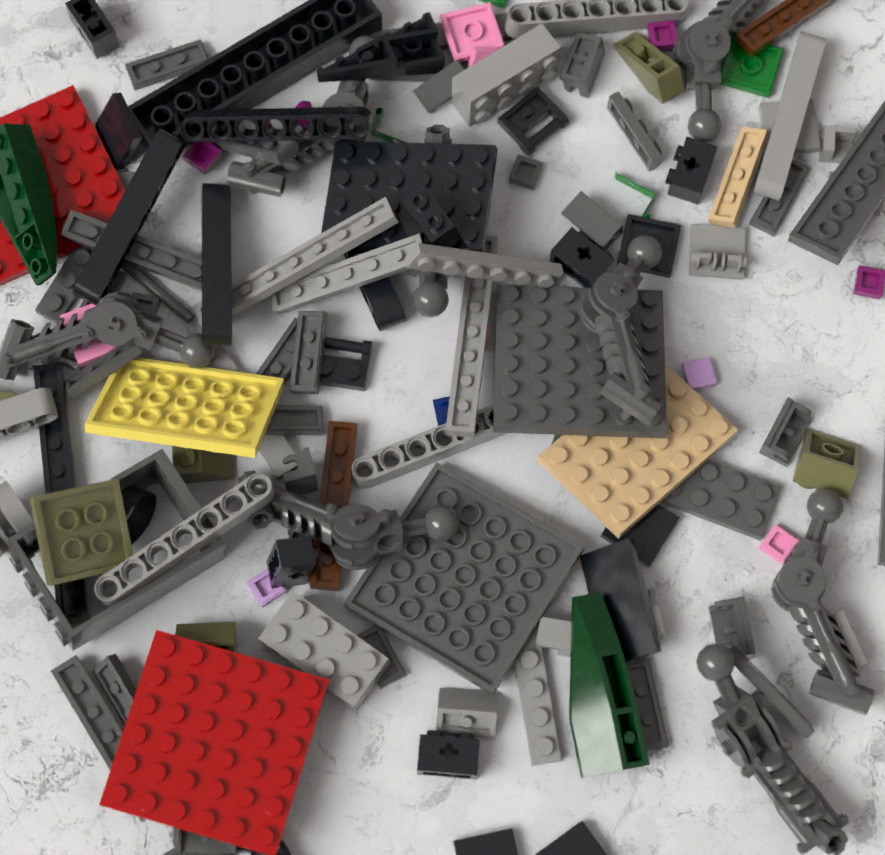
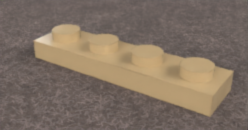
[708,126,769,228]

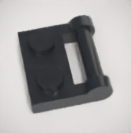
[497,86,570,156]
[320,337,372,391]

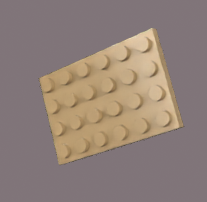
[537,364,738,539]

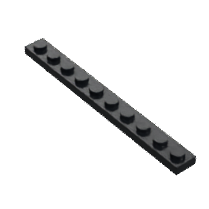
[33,362,89,626]

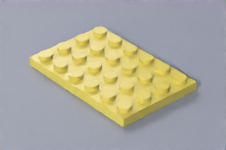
[85,357,284,458]

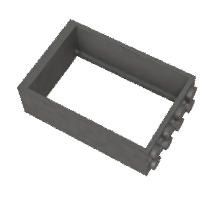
[7,449,225,651]

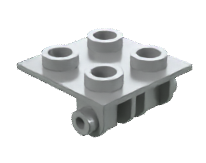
[689,224,747,280]

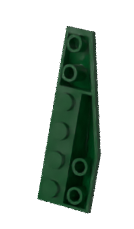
[0,123,57,285]
[569,592,650,778]

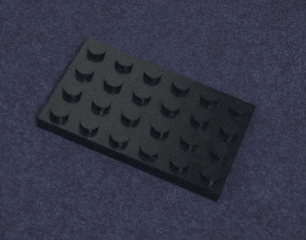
[321,141,498,252]

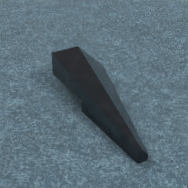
[317,12,446,83]

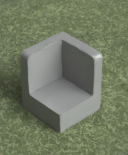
[819,125,857,164]
[536,617,571,657]

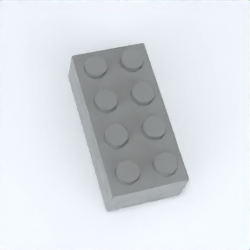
[451,24,561,127]
[258,591,391,711]

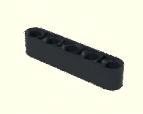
[344,248,406,332]

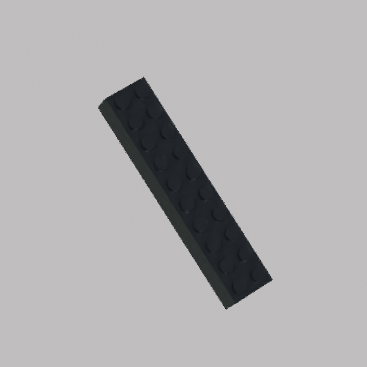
[128,0,382,149]

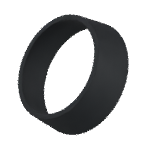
[121,485,157,545]

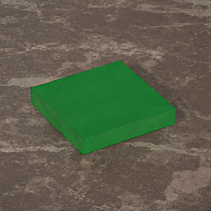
[720,35,784,99]

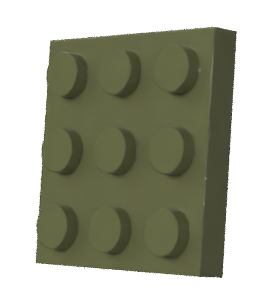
[29,479,133,586]

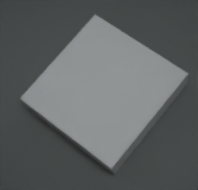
[759,99,821,153]

